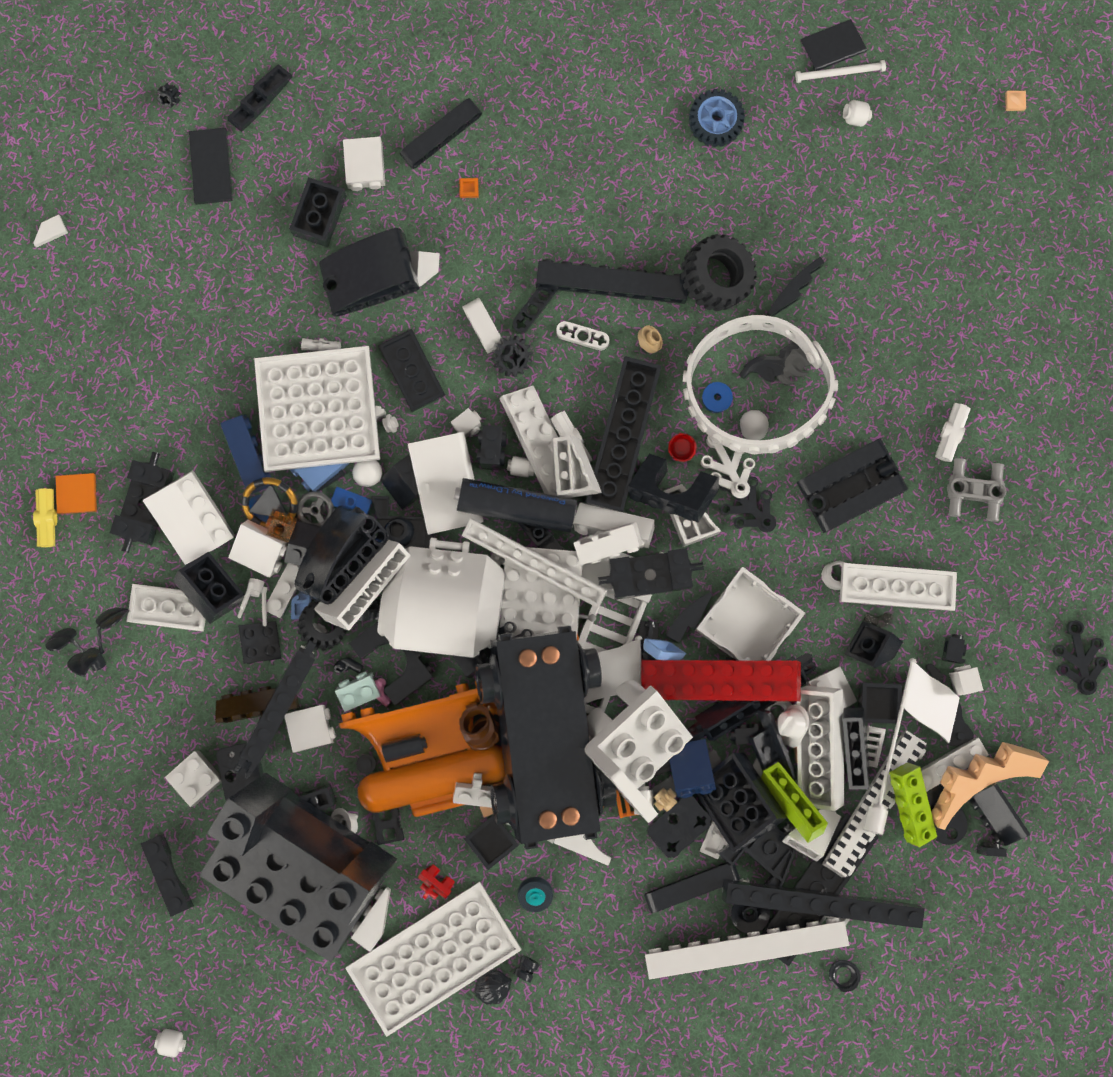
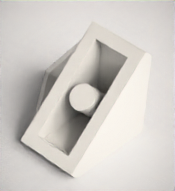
[410,251,440,287]

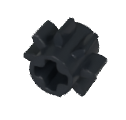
[157,83,181,108]

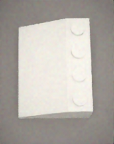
[143,470,235,565]

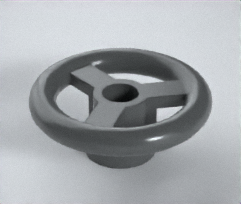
[297,491,334,527]

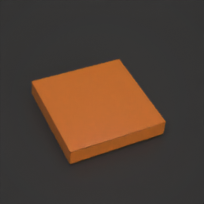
[56,473,97,514]

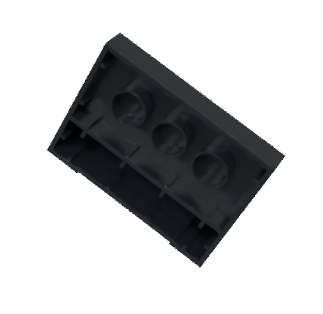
[199,773,397,962]

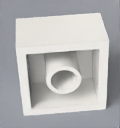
[165,751,222,807]

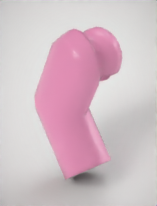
[375,678,392,707]

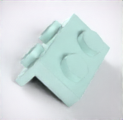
[335,671,381,712]

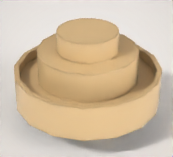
[638,325,663,354]

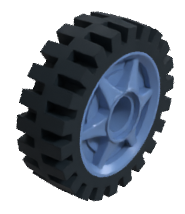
[689,89,745,147]

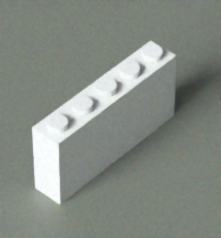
[314,536,411,630]

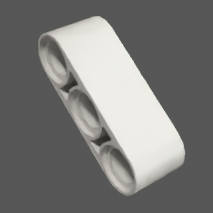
[462,298,501,354]

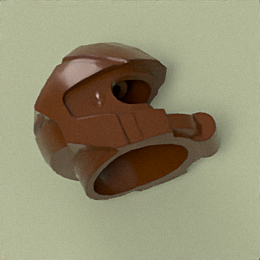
[459,702,500,751]

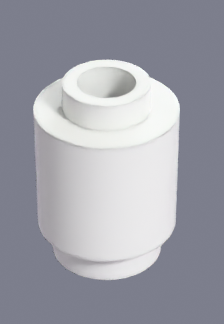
[507,456,534,477]

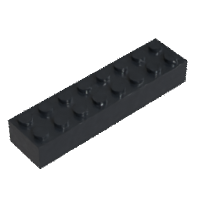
[586,356,662,512]

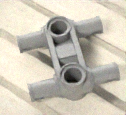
[947,458,1006,522]

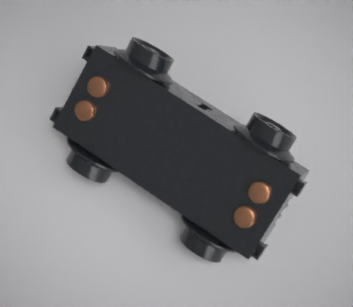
[475,625,617,850]

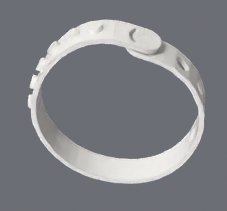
[683,315,838,454]

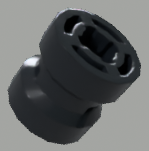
[513,955,540,983]

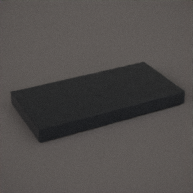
[189,127,233,205]
[378,329,445,412]

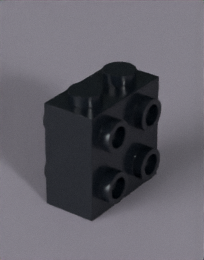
[477,425,507,470]

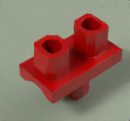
[418,864,455,899]

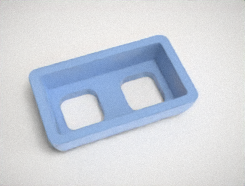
[643,639,686,660]

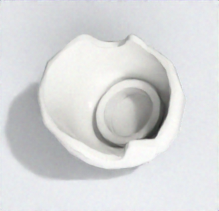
[740,410,769,440]
[352,460,383,487]

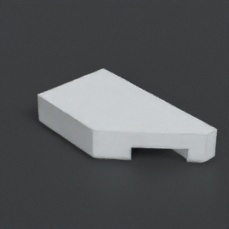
[34,215,68,247]

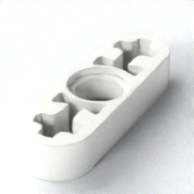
[556,321,610,351]

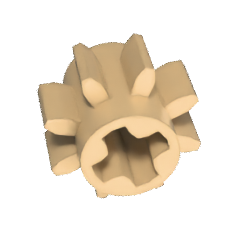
[653,787,677,812]

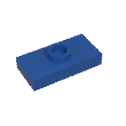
[331,487,372,514]

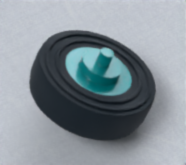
[518,877,553,912]

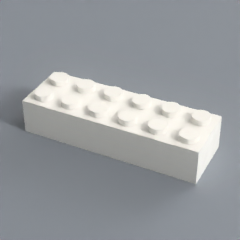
[797,686,844,811]

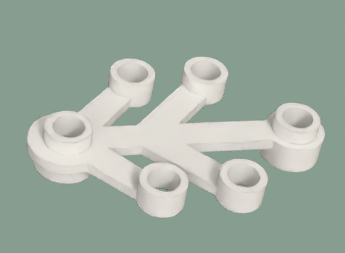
[700,435,755,498]

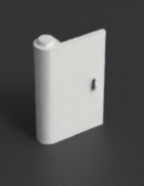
[408,432,484,534]

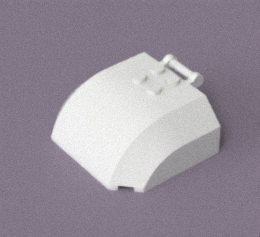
[377,538,505,657]

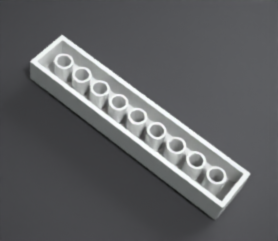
[645,918,849,979]

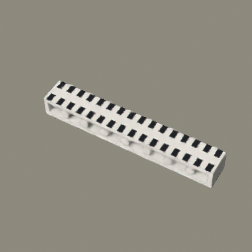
[822,731,927,877]

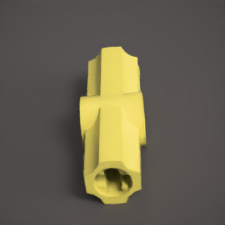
[33,488,57,547]

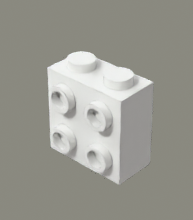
[285,705,336,753]

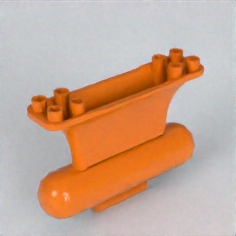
[339,681,505,817]

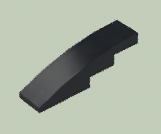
[228,64,292,132]
[767,256,825,317]

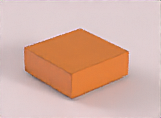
[459,178,479,198]

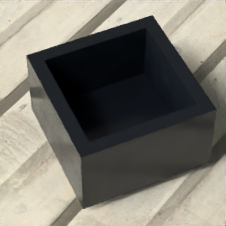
[858,683,902,724]
[464,815,520,870]

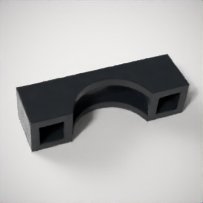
[140,834,194,917]

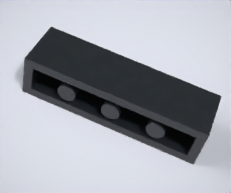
[842,707,871,790]

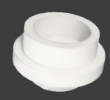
[382,414,399,433]

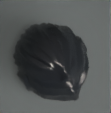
[474,970,512,1005]

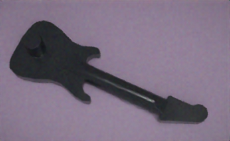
[926,664,974,746]

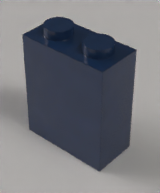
[669,739,716,798]

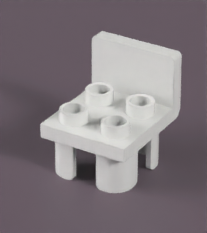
[585,680,693,823]

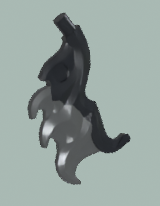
[739,327,813,385]

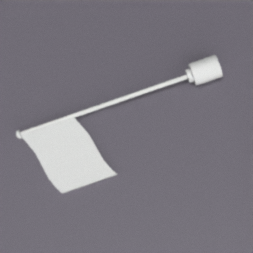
[584,636,654,815]
[863,658,959,835]

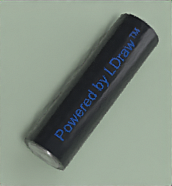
[454,478,577,533]

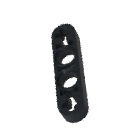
[513,288,559,334]

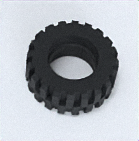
[681,234,757,311]

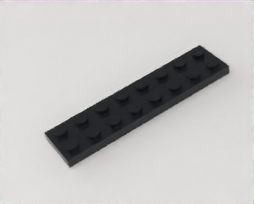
[760,813,879,966]

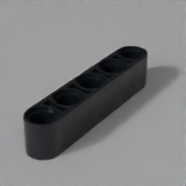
[400,98,482,169]
[644,862,740,914]

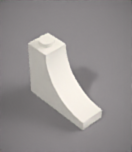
[554,834,611,865]

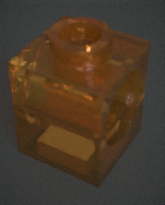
[265,511,297,543]

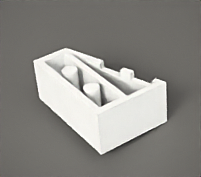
[553,435,602,498]
[664,484,721,547]
[574,522,643,565]

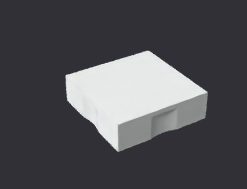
[695,567,805,661]

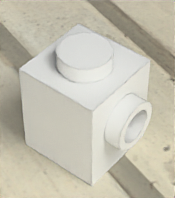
[451,408,481,438]

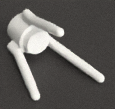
[237,578,268,626]

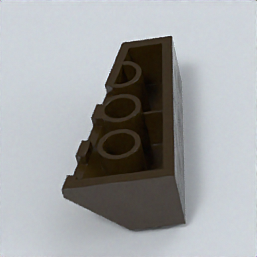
[215,686,300,724]

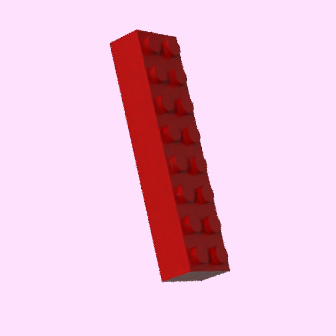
[641,660,801,702]

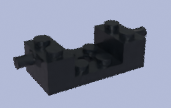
[110,452,174,553]
[598,548,704,600]

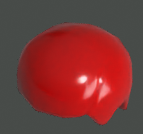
[668,433,697,462]

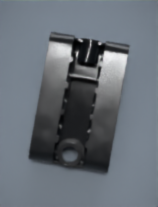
[319,228,420,317]
[796,438,908,533]
[294,505,388,605]

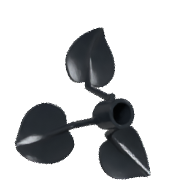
[45,608,130,677]

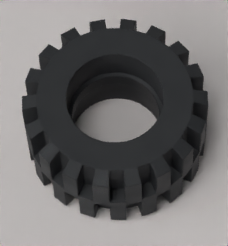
[297,601,348,651]

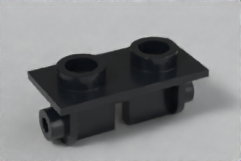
[638,620,660,660]

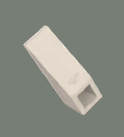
[351,887,391,952]

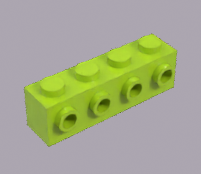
[761,762,828,843]
[889,762,937,847]

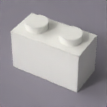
[949,665,983,696]

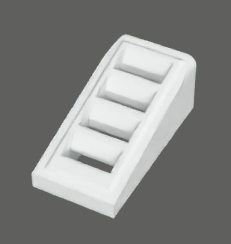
[866,725,886,768]

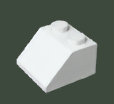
[806,666,857,709]

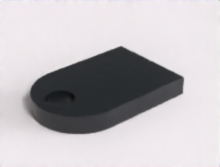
[926,784,968,845]

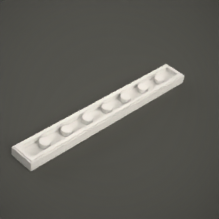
[462,518,608,608]

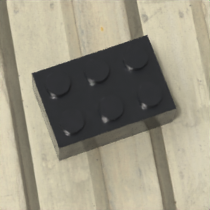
[289,177,347,247]
[173,552,245,624]

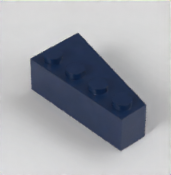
[220,414,272,494]

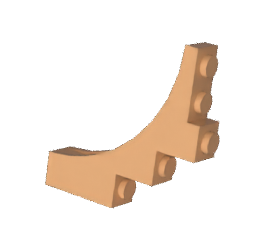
[931,742,1049,830]

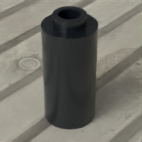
[381,734,428,763]

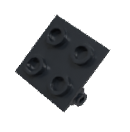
[238,621,282,664]

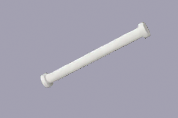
[795,60,886,83]

